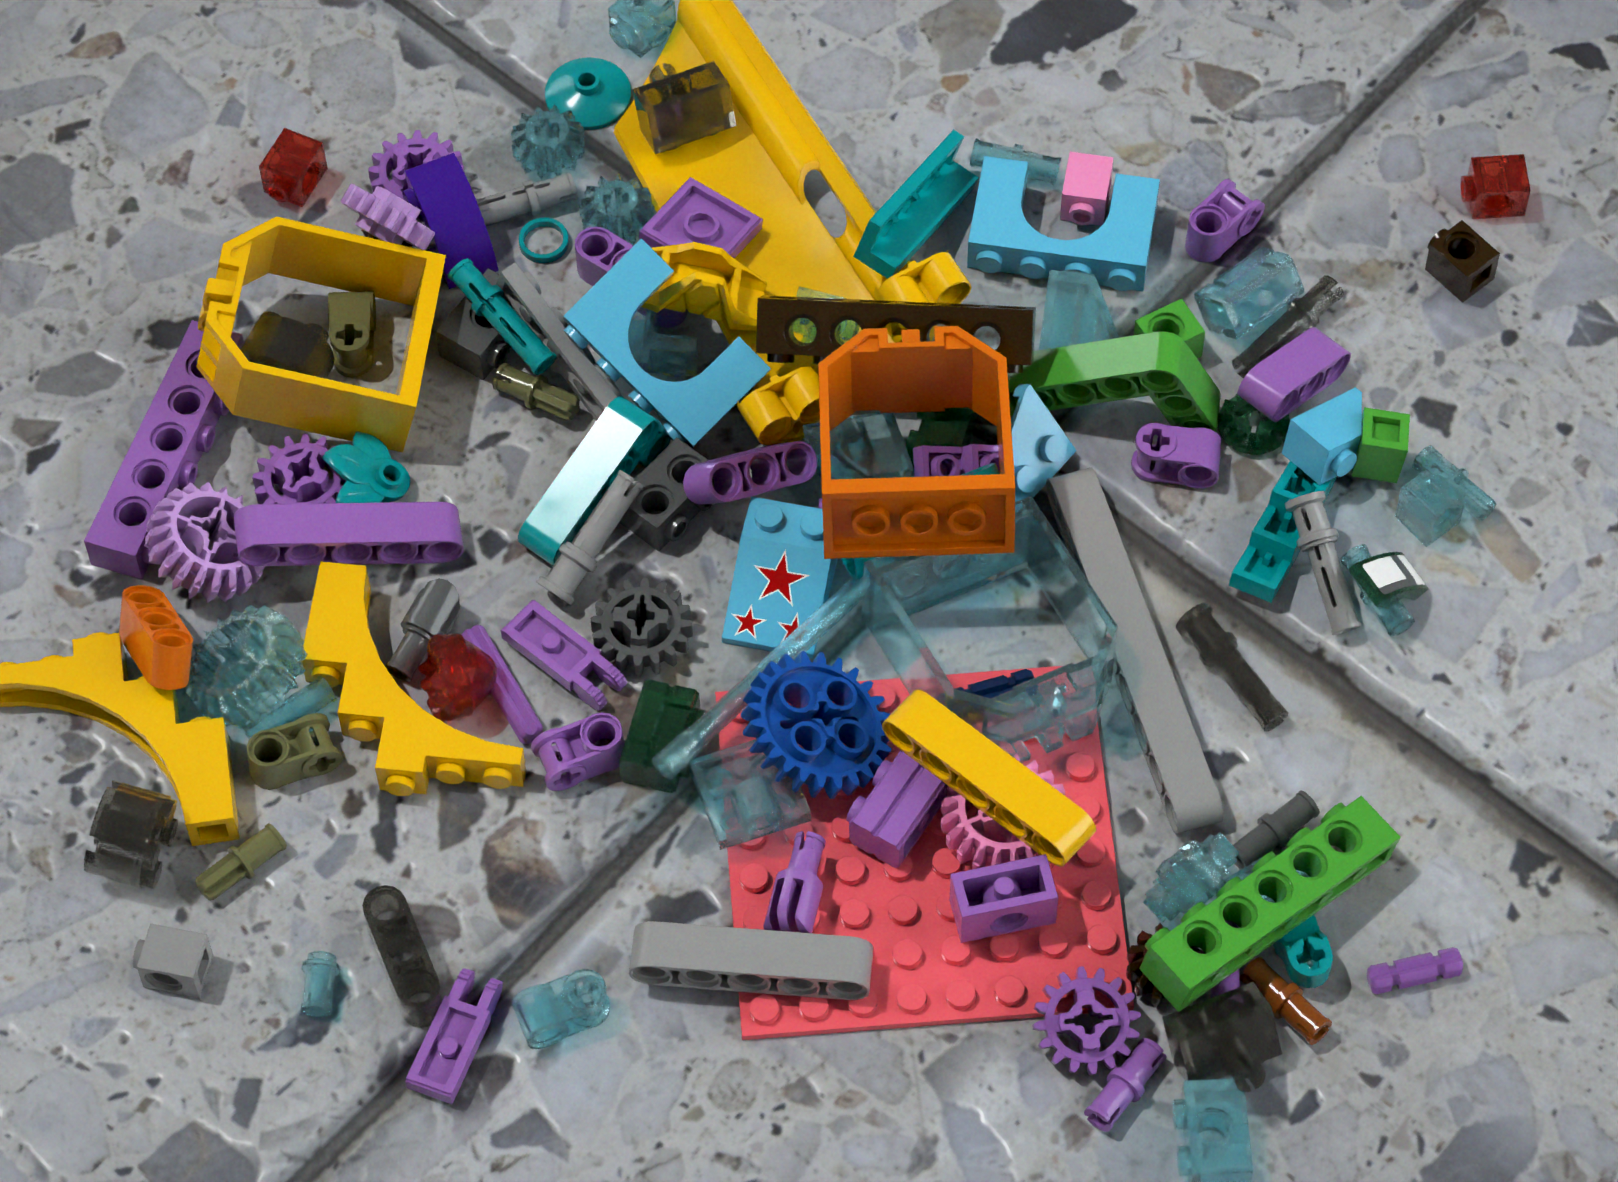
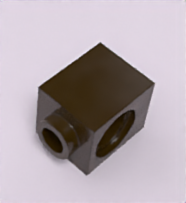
[1425,220,1500,303]

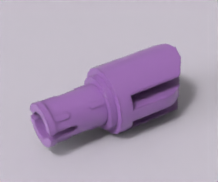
[763,831,826,933]

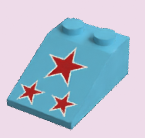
[722,496,838,659]

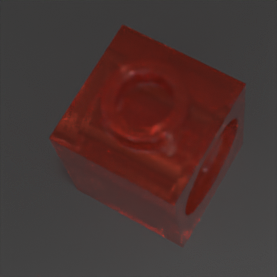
[259,128,328,207]
[1460,154,1531,219]

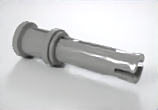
[537,470,644,605]
[1284,491,1361,635]

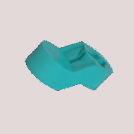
[1273,915,1333,988]

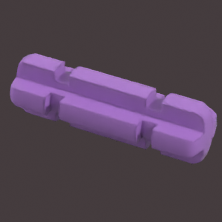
[1366,947,1463,994]

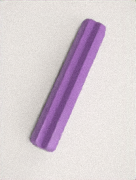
[461,625,543,745]

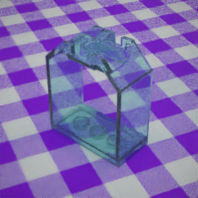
[862,496,1118,763]

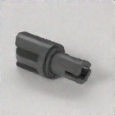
[385,578,460,682]

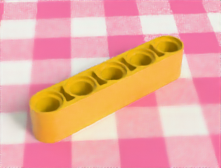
[882,689,1096,867]

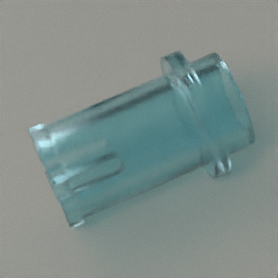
[300,951,341,1017]

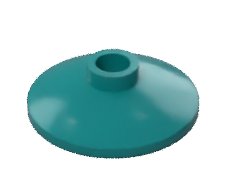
[545,57,631,130]

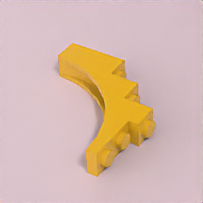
[301,561,526,796]
[0,632,240,846]

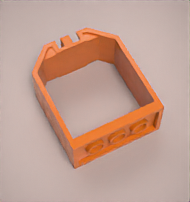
[818,326,1015,559]

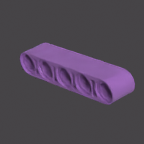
[233,502,464,566]

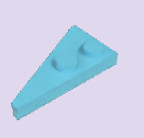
[965,384,1077,558]

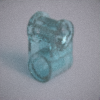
[511,969,611,1049]

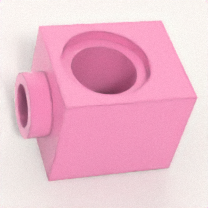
[1060,151,1114,226]

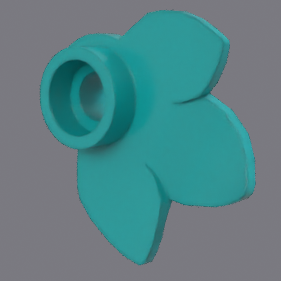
[322,432,410,503]

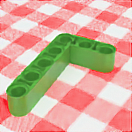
[1007,332,1221,432]

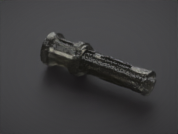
[1175,602,1289,732]

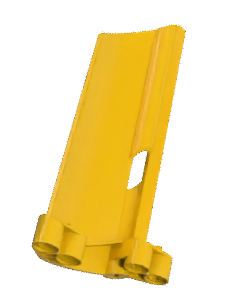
[613,0,972,445]

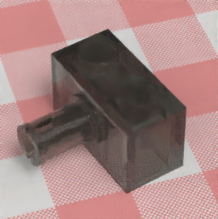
[632,61,737,154]
[1162,982,1282,1092]

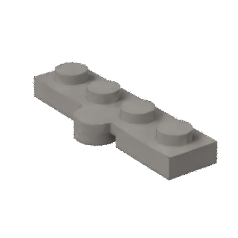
[496,262,622,421]

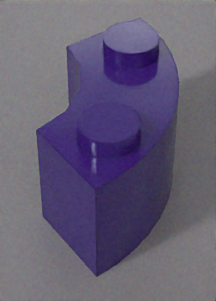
[402,153,499,289]

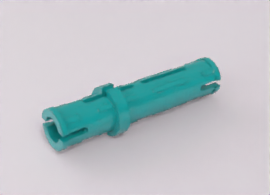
[448,258,557,375]

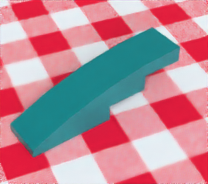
[1228,461,1337,603]

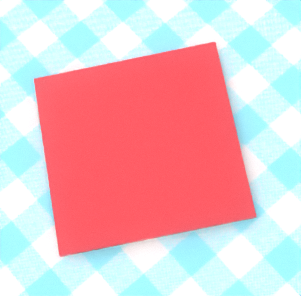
[715,664,1134,1040]

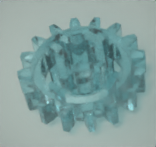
[1143,832,1239,922]

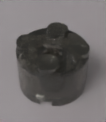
[240,311,335,379]
[84,780,178,889]

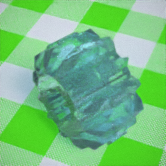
[511,104,585,180]
[579,173,655,246]

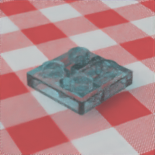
[689,739,811,850]

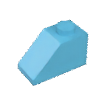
[1282,387,1362,485]

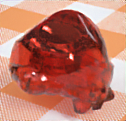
[418,633,497,724]

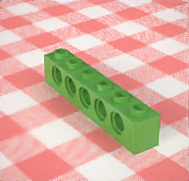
[1139,796,1401,1012]

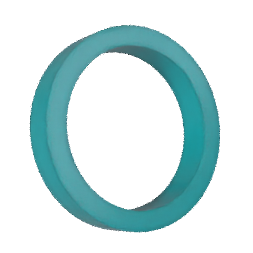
[519,217,569,263]

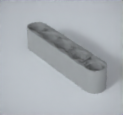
[629,921,874,1000]

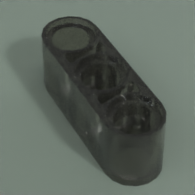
[362,885,443,1028]

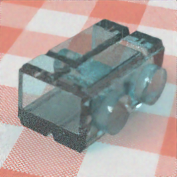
[1194,247,1305,340]

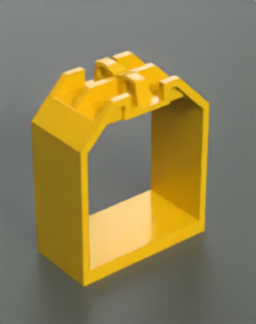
[196,216,446,453]

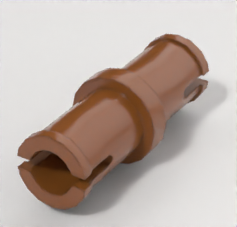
[1240,957,1332,1045]

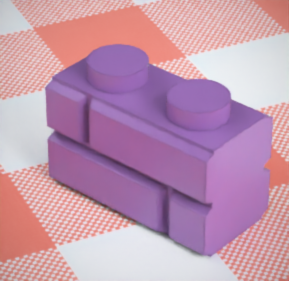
[846,750,948,868]

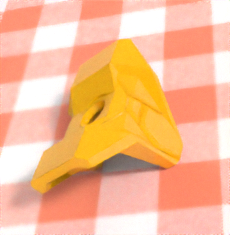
[641,242,767,331]

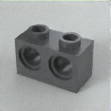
[619,437,714,552]

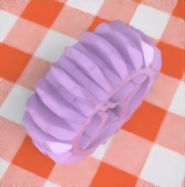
[144,482,266,603]

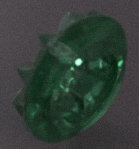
[1218,392,1290,455]

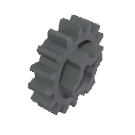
[591,577,693,677]

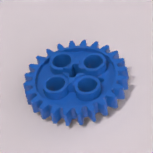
[741,651,892,799]

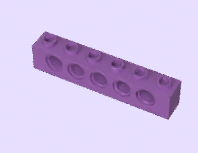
[84,320,250,579]

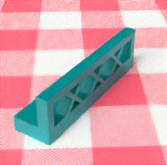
[853,129,979,279]

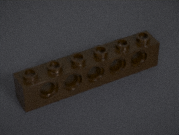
[756,295,1036,373]

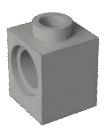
[133,923,213,999]

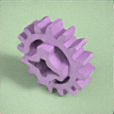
[340,183,435,250]

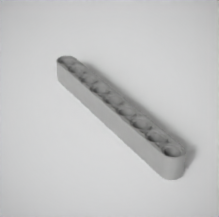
[1046,468,1223,834]

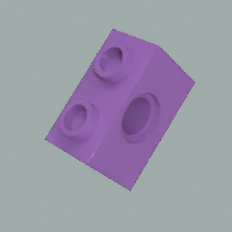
[949,854,1058,943]

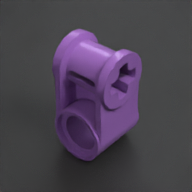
[1185,178,1265,262]
[1131,423,1221,488]
[531,712,627,791]

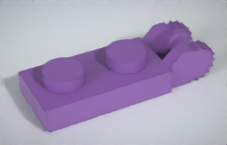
[501,600,627,711]
[405,968,503,1104]

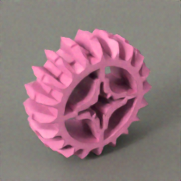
[941,753,1065,869]

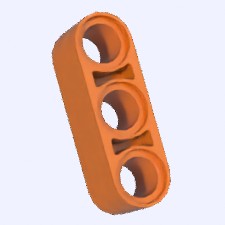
[119,585,193,690]

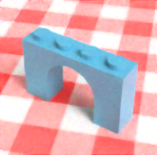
[967,156,1160,291]
[563,238,771,448]

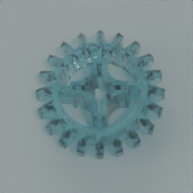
[186,605,308,729]

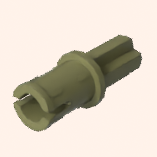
[492,363,580,421]
[195,823,287,901]

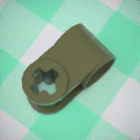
[328,291,376,378]
[246,713,343,790]

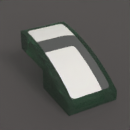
[1348,552,1429,609]

